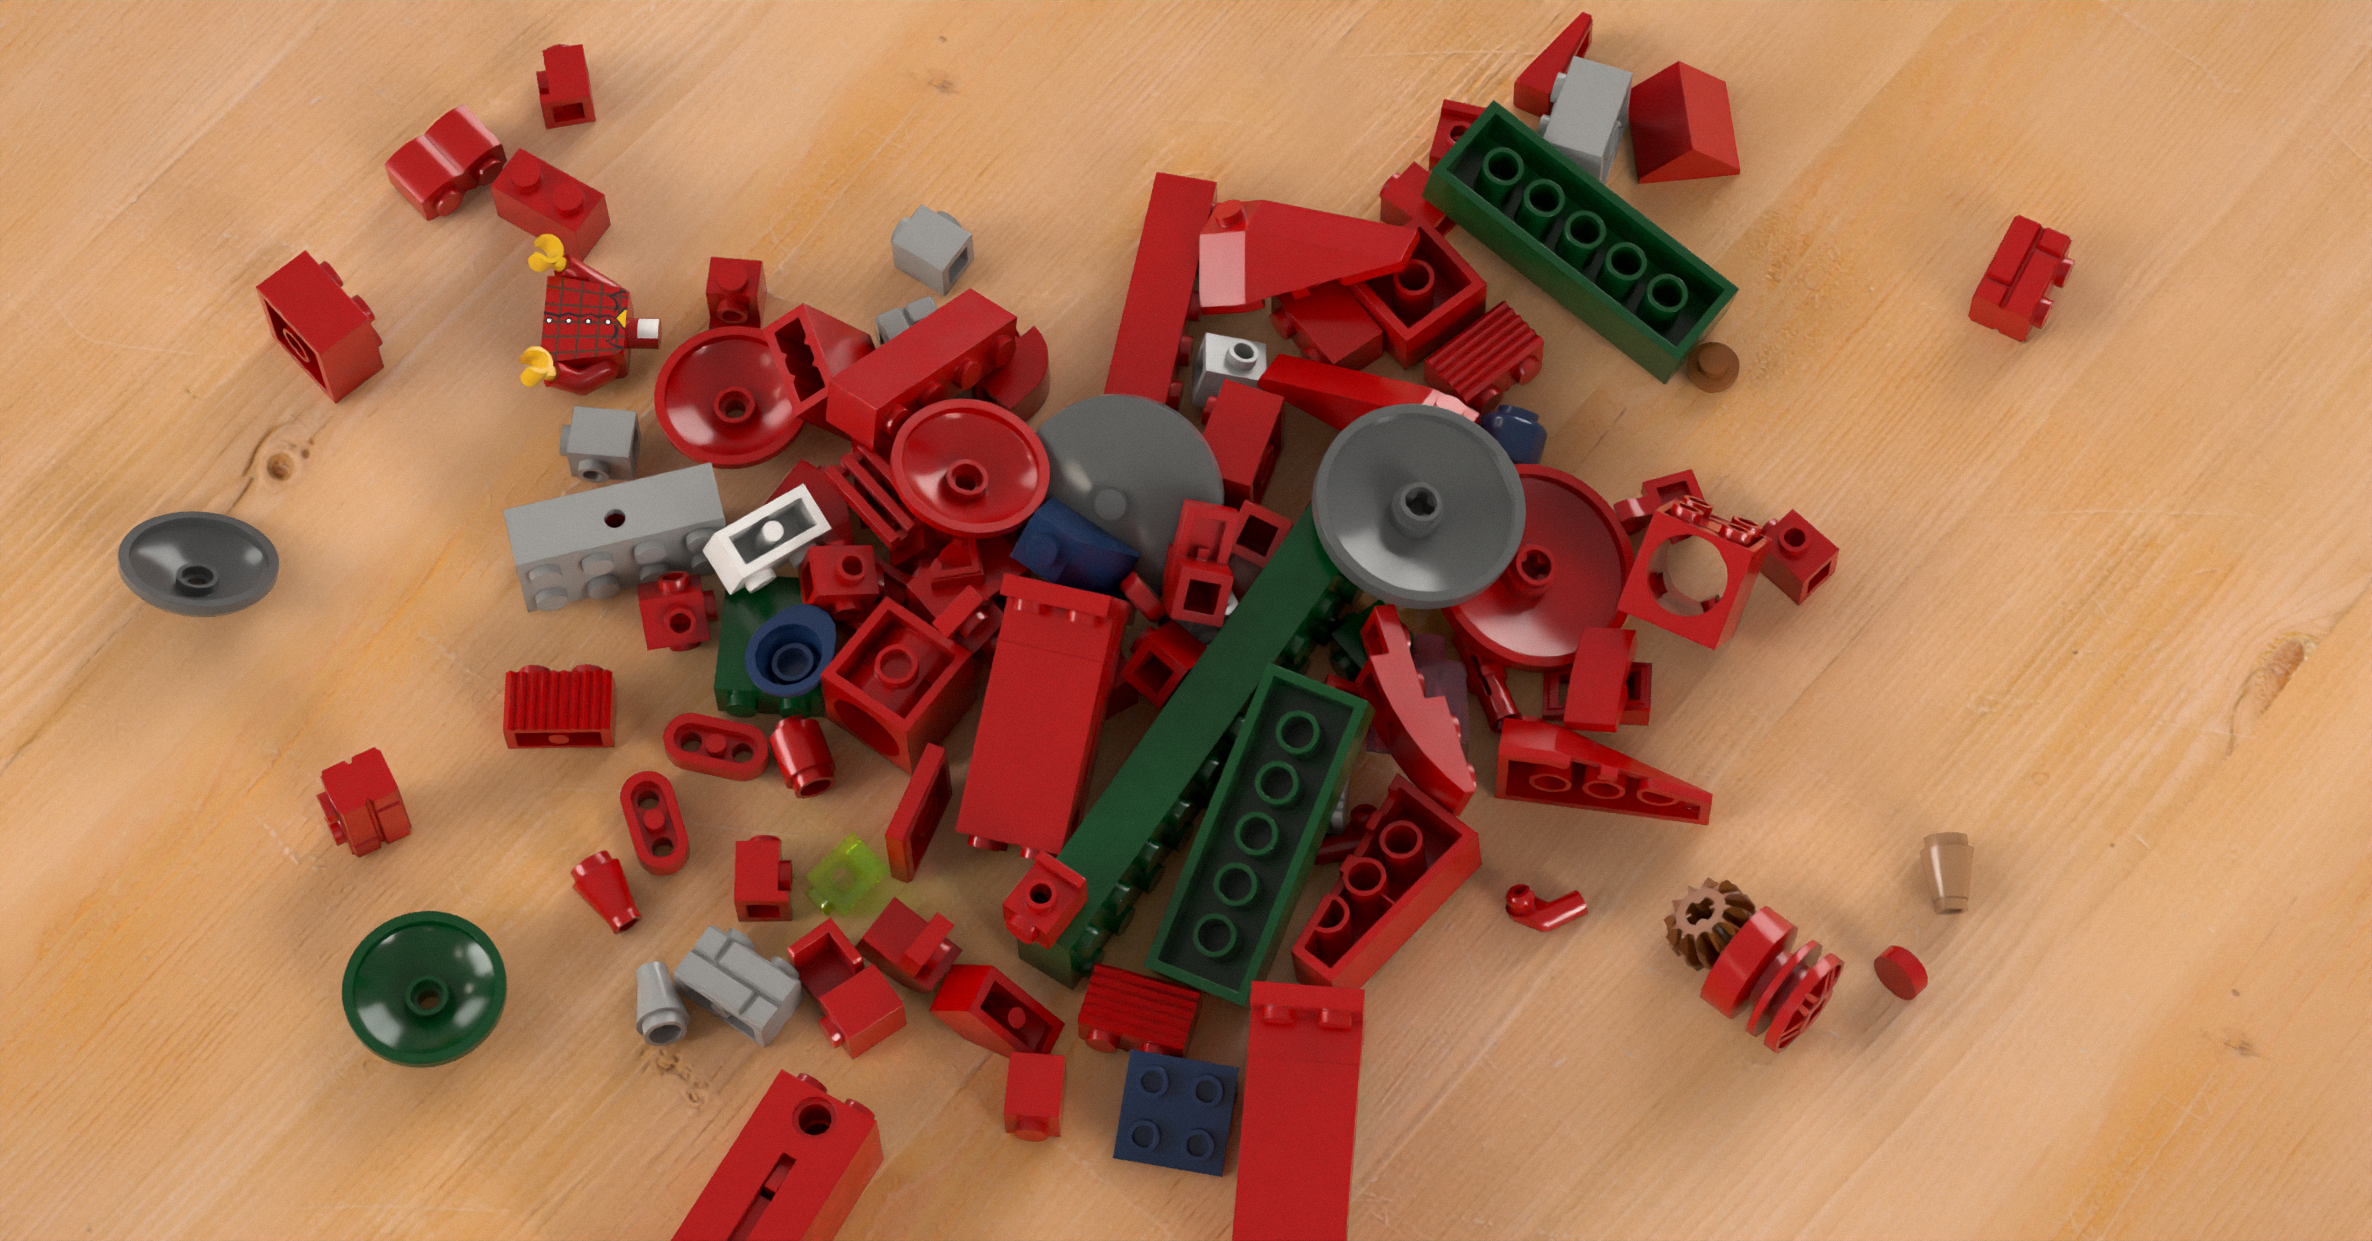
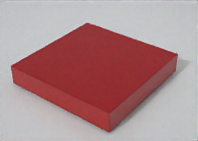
[885,742,953,884]

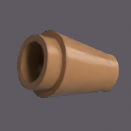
[1920,832,1974,915]

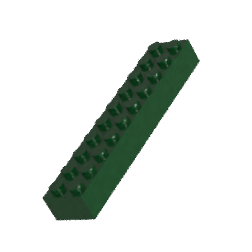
[1017,502,1364,991]

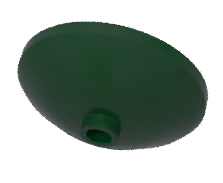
[342,911,507,1068]

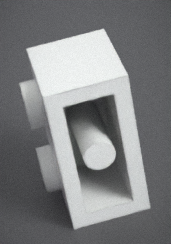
[702,483,832,595]

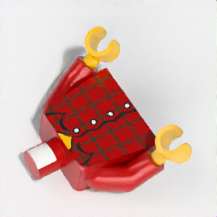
[518,234,662,396]

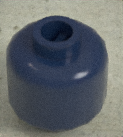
[1480,405,1547,465]

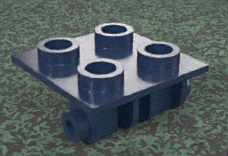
[1113,1049,1240,1177]

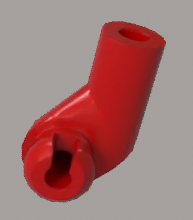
[1505,884,1588,932]

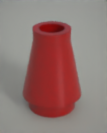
[571,850,642,934]

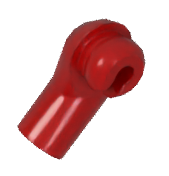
[1314,804,1377,865]

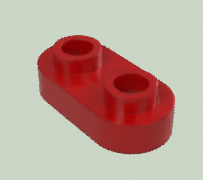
[663,713,770,781]
[620,771,690,876]

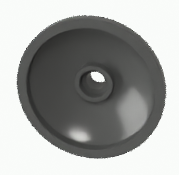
[118,511,279,617]

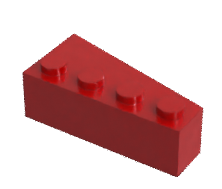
[1291,773,1482,989]

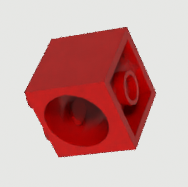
[1616,495,1773,650]
[820,596,977,776]

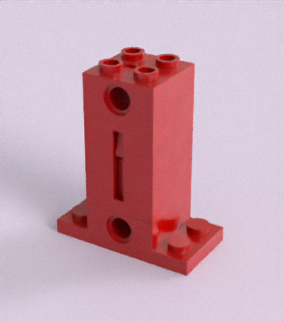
[955,573,1137,860]
[1232,980,1366,1241]
[671,1069,884,1241]

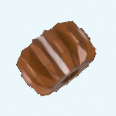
[1664,877,1757,971]

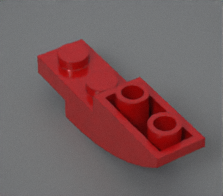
[1355,604,1476,816]

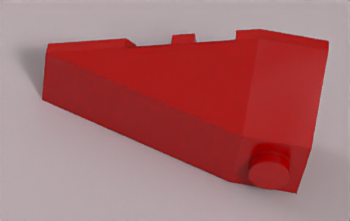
[1199,199,1421,316]
[1257,353,1480,431]
[1495,716,1713,825]

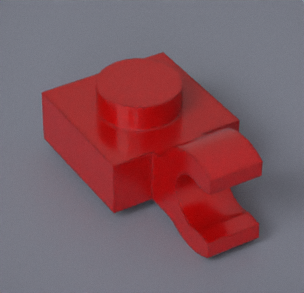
[1613,469,1705,536]

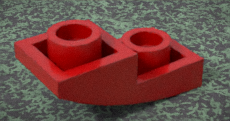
[932,584,1004,659]
[1563,626,1638,733]

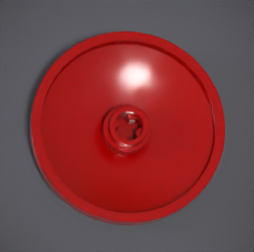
[1440,464,1635,673]

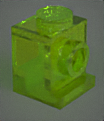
[804,831,890,917]

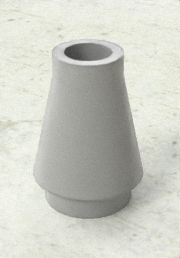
[636,961,690,1046]

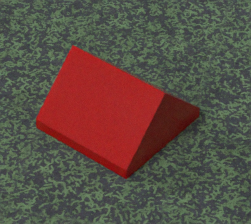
[1628,61,1740,184]

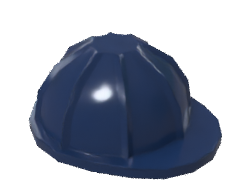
[745,604,837,697]

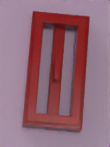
[824,443,928,551]

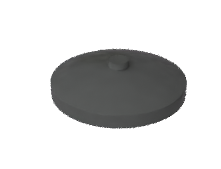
[1017,394,1225,603]
[1312,403,1526,609]

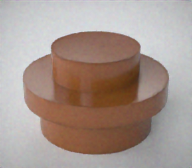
[1687,342,1740,393]

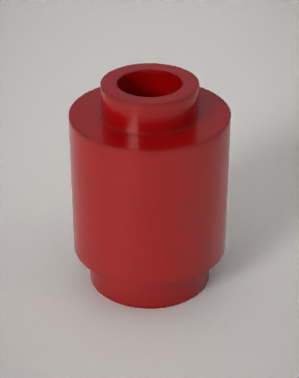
[769,715,836,799]

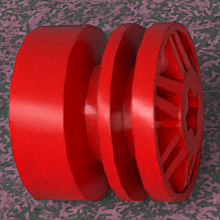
[1700,906,1845,1053]

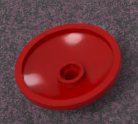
[654,326,806,469]
[890,399,1050,539]

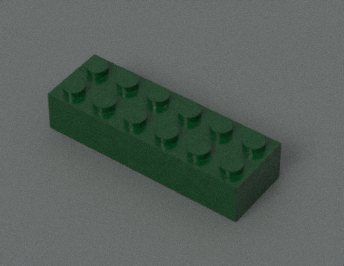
[1422,100,1739,385]
[1143,662,1376,1012]

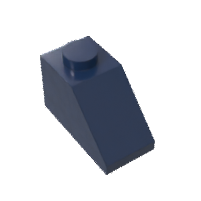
[1009,497,1142,598]

